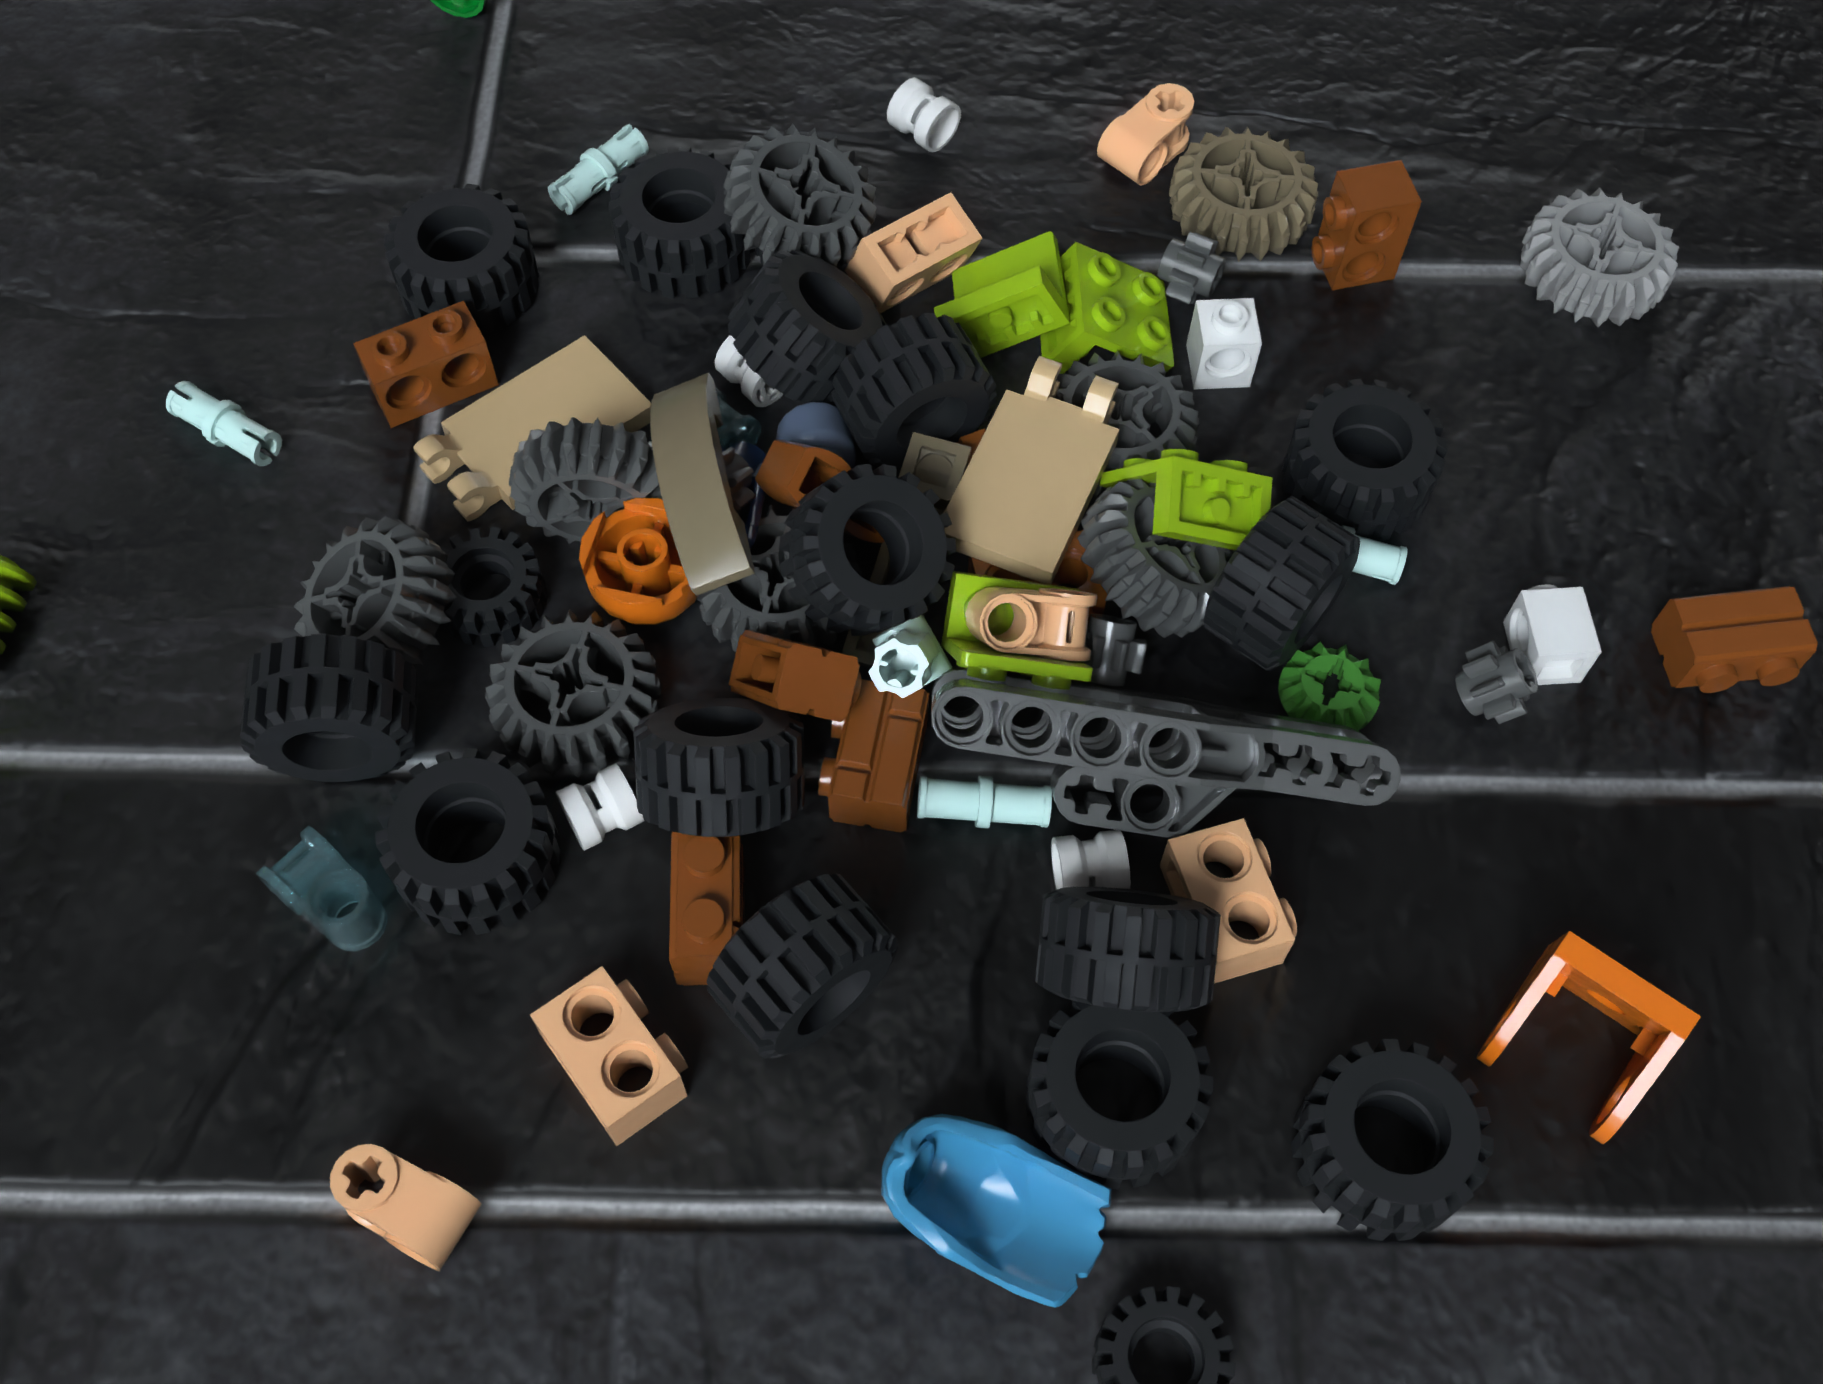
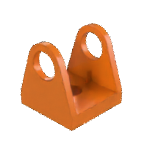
[1476,931,1701,1144]

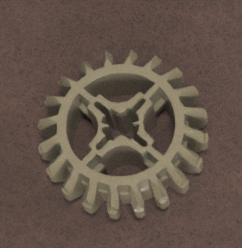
[1169,126,1318,262]

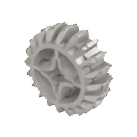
[1519,188,1679,328]

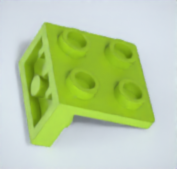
[934,231,1070,358]
[1040,242,1174,374]
[1100,449,1273,551]
[941,571,1093,690]

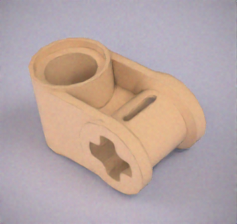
[1097,83,1194,186]
[965,586,1097,661]
[330,1144,482,1271]

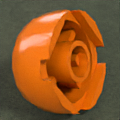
[579,498,699,625]

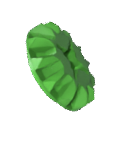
[1278,642,1381,731]

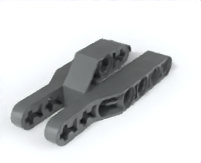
[931,664,1401,838]

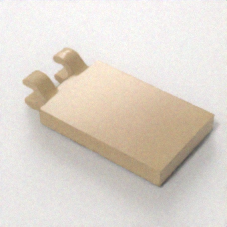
[413,335,651,522]
[944,356,1120,585]

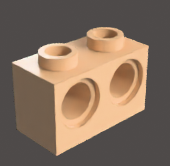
[845,192,983,313]
[1160,818,1297,984]
[530,966,688,1146]

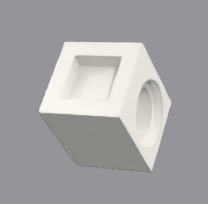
[1186,298,1262,390]
[1503,584,1602,685]

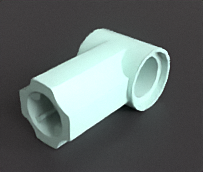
[869,614,952,698]

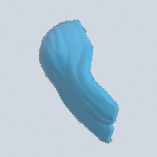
[881,1114,1111,1308]

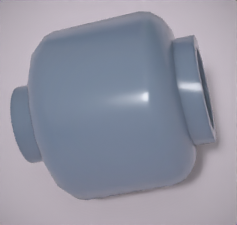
[776,402,857,469]

